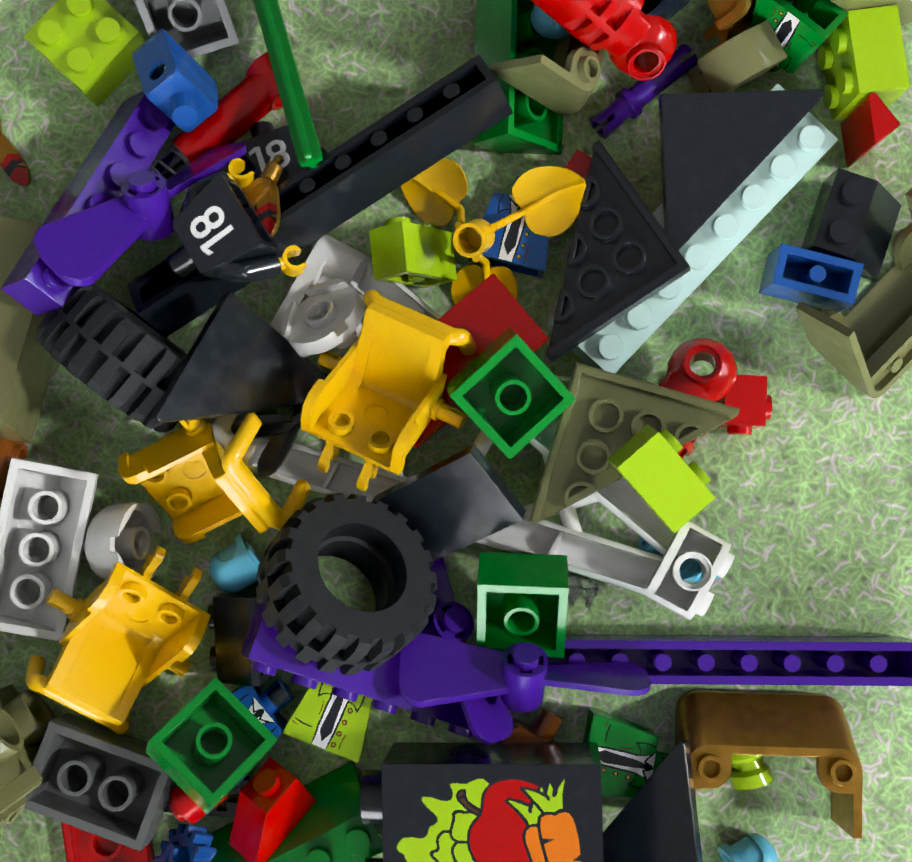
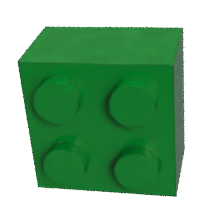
[445,327,576,459]
[476,552,569,658]
[145,677,278,815]

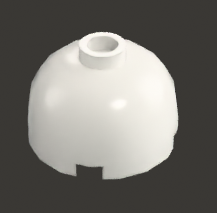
[83,502,162,580]

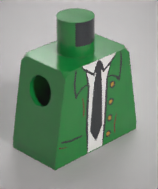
[749,0,849,73]
[583,707,670,797]

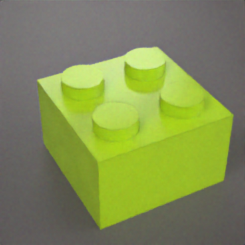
[24,0,146,107]
[817,5,910,122]

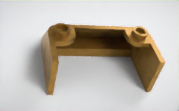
[675,689,863,839]

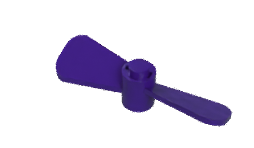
[34,142,247,287]
[421,557,513,745]
[399,633,651,712]

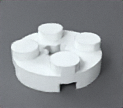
[281,279,365,357]

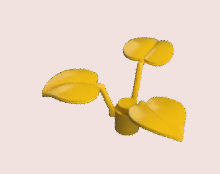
[401,157,586,305]

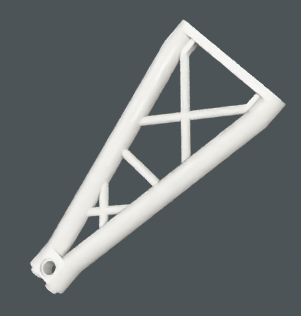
[212,234,735,620]

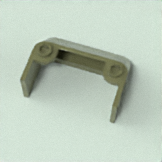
[490,34,605,115]
[795,188,912,398]

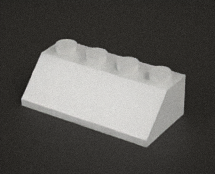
[0,458,99,641]

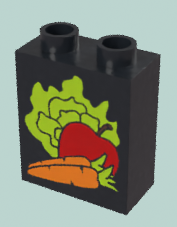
[360,742,603,862]

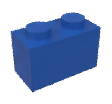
[759,243,864,312]

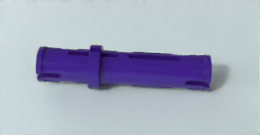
[589,44,698,139]

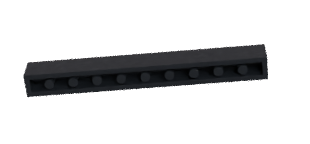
[127,54,513,337]

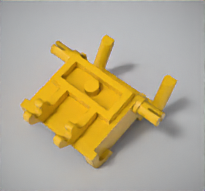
[301,289,476,492]
[118,412,311,544]
[25,546,211,735]

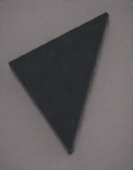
[659,89,824,250]
[546,140,691,363]
[147,291,328,426]
[603,740,703,862]

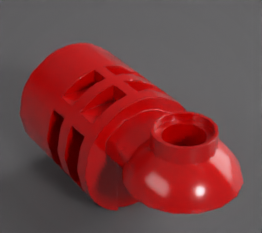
[530,0,677,81]
[647,338,737,458]

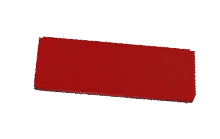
[840,92,900,168]

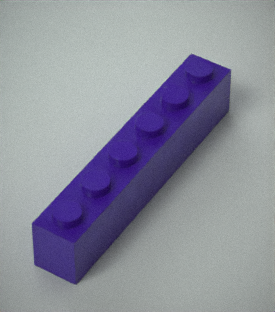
[0,91,175,316]
[240,603,500,738]

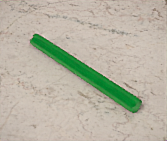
[253,0,323,169]

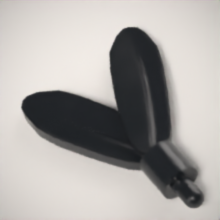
[231,407,302,478]

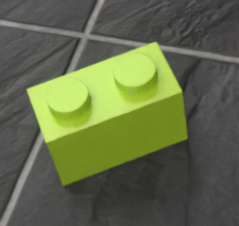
[369,217,457,288]
[608,424,715,534]

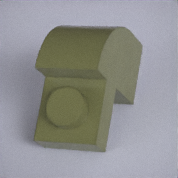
[687,20,787,93]

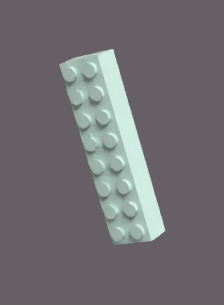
[547,84,839,373]

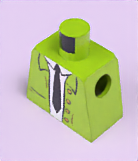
[283,682,373,763]

